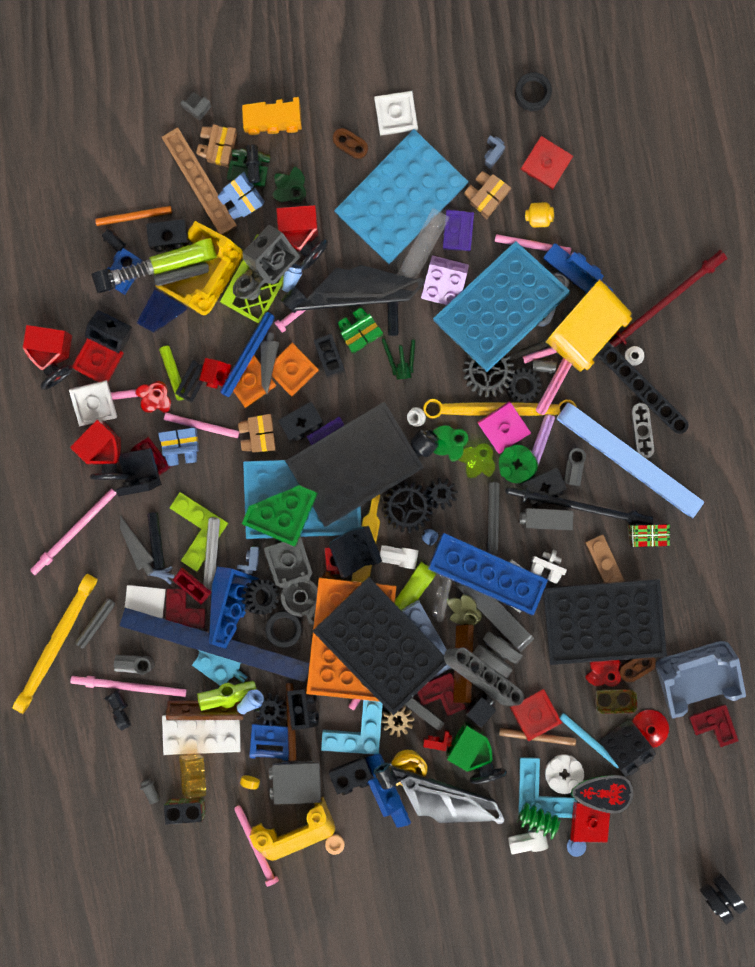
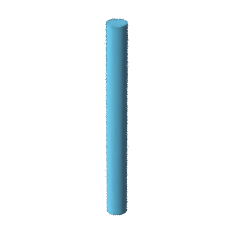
[559,713,619,768]

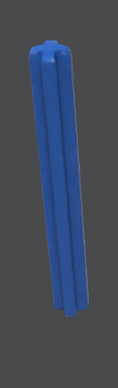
[220,312,275,397]

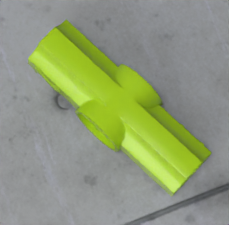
[197,681,257,711]

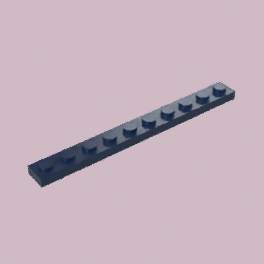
[119,607,310,682]

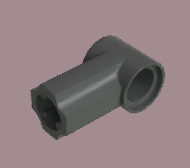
[564,448,586,486]
[114,654,155,675]

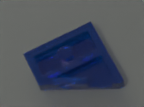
[136,290,188,333]

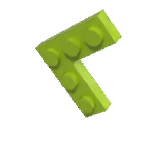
[170,492,229,571]

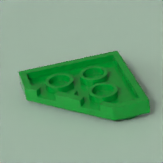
[242,485,318,547]

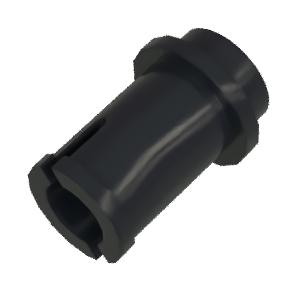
[102,228,126,252]

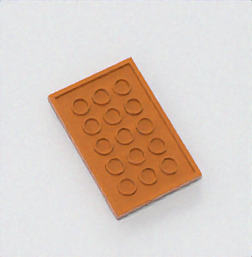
[306,577,396,702]

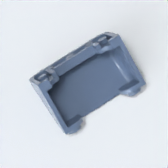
[656,641,746,719]

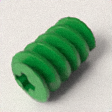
[517,802,560,840]

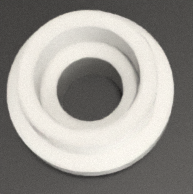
[625,346,644,366]
[407,407,426,427]

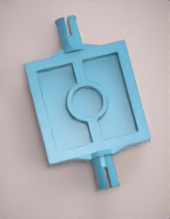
[192,650,248,686]

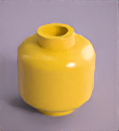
[525,202,554,228]

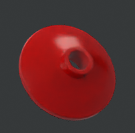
[632,710,669,748]

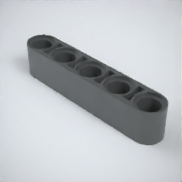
[456,583,534,652]
[444,648,524,706]

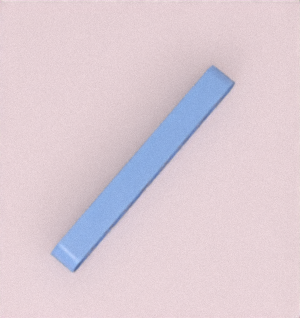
[556,403,704,518]

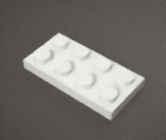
[162,715,241,755]

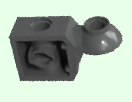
[233,225,300,300]

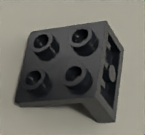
[116,448,162,496]

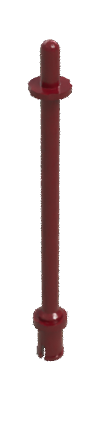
[609,250,727,348]

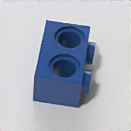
[107,248,144,295]

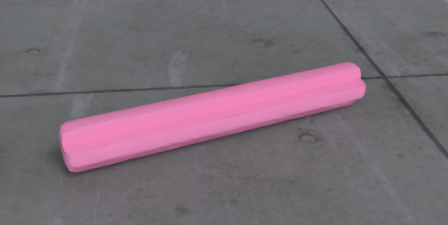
[536,358,572,415]

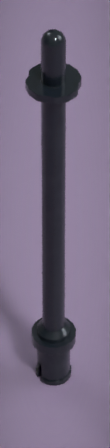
[505,485,653,526]

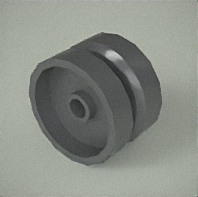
[473,631,523,678]

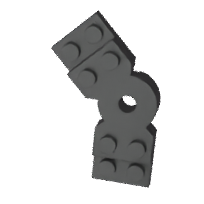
[264,536,318,625]

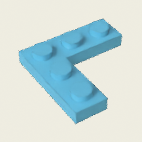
[321,700,383,754]
[518,757,577,818]

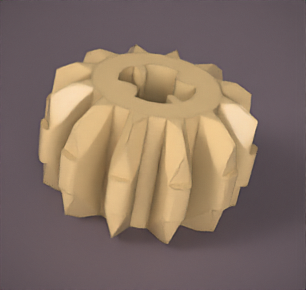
[381,705,414,737]

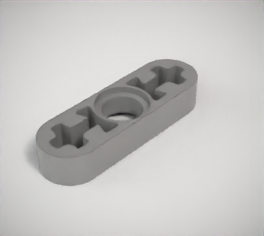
[631,403,654,458]

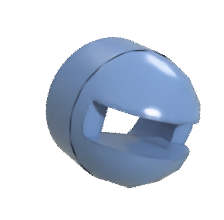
[422,529,438,546]

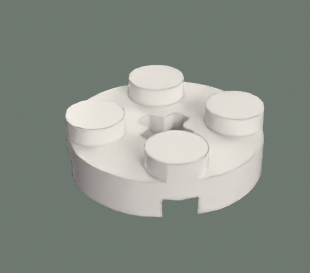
[545,754,584,794]

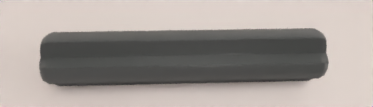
[154,262,209,286]
[75,598,116,649]

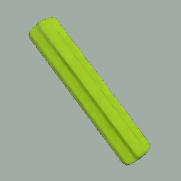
[159,345,185,401]

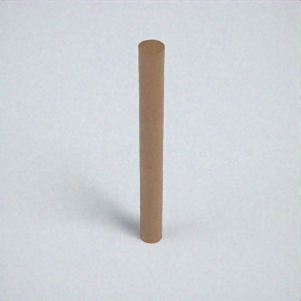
[499,728,576,746]

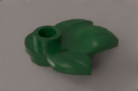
[272,167,306,203]

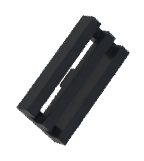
[175,360,203,403]

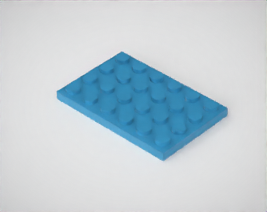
[334,129,469,265]
[433,241,570,372]
[243,460,361,539]

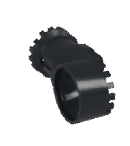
[104,689,131,731]

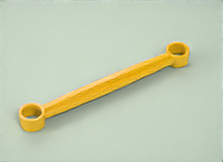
[423,399,577,419]
[13,573,98,714]

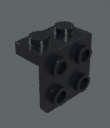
[329,526,382,578]
[600,720,656,777]

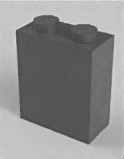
[519,509,574,530]
[269,760,321,804]

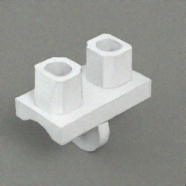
[530,549,567,584]

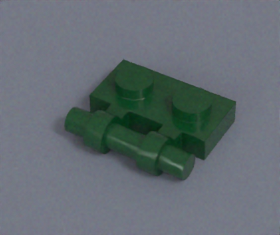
[227,148,271,188]

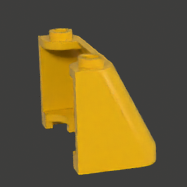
[155,221,243,315]
[546,280,632,372]
[249,797,335,861]

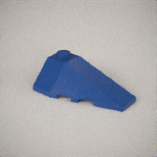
[209,567,259,649]

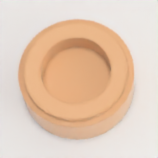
[325,834,345,855]

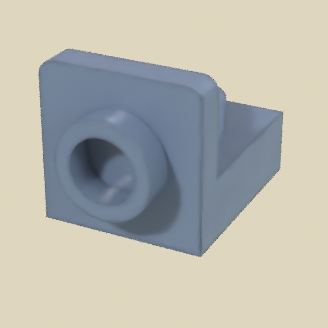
[484,136,505,169]
[237,547,260,574]

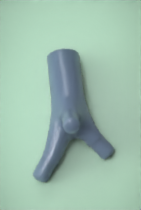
[149,566,174,585]

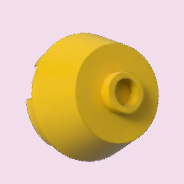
[391,750,427,786]

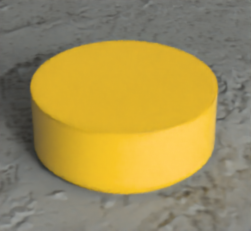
[240,775,260,789]

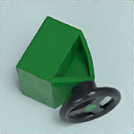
[446,721,507,784]

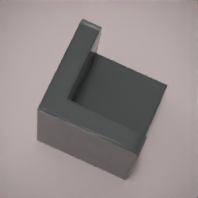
[180,92,212,121]

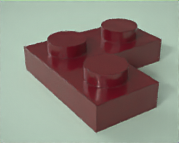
[166,589,205,628]
[418,672,465,716]
[688,704,739,747]

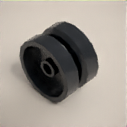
[699,873,748,925]

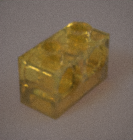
[179,754,206,799]

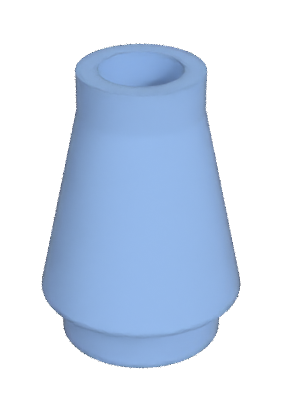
[282,264,303,292]
[237,690,264,714]

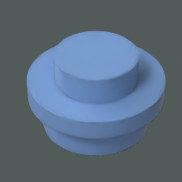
[567,840,586,857]

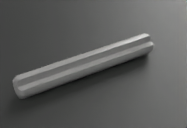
[203,517,220,592]

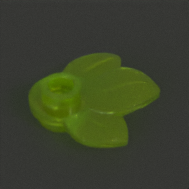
[458,444,495,478]

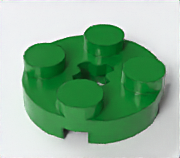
[499,445,538,483]

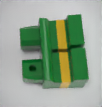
[338,308,383,354]

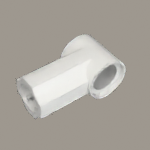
[380,545,419,569]
[508,828,548,854]

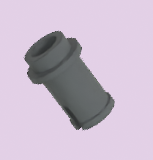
[532,359,556,374]
[140,778,161,804]

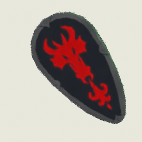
[571,775,633,814]

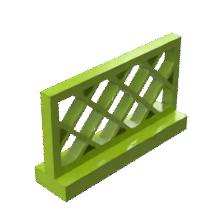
[219,234,284,324]

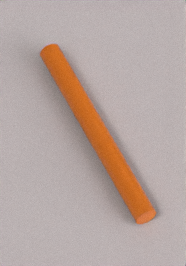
[95,206,172,226]

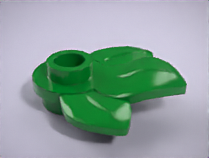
[433,426,468,462]

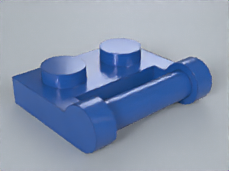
[250,724,289,761]

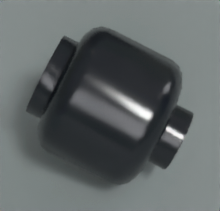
[411,429,439,457]

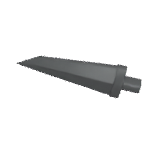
[260,332,279,396]
[120,515,154,575]

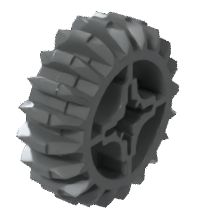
[463,355,515,397]

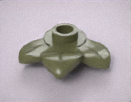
[447,594,482,625]

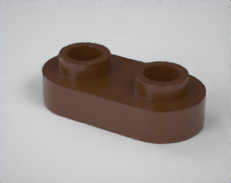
[333,128,368,159]
[619,657,656,682]

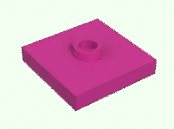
[478,401,531,454]

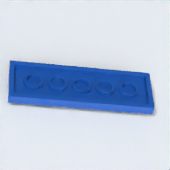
[428,533,548,615]

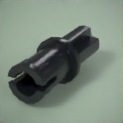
[245,144,261,184]

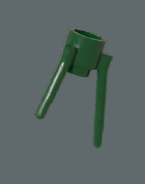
[382,338,415,380]

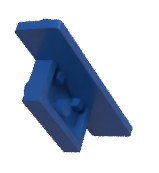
[543,243,613,294]
[366,753,411,828]

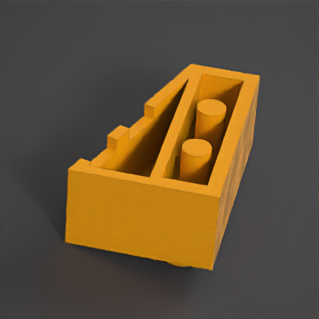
[242,97,302,135]

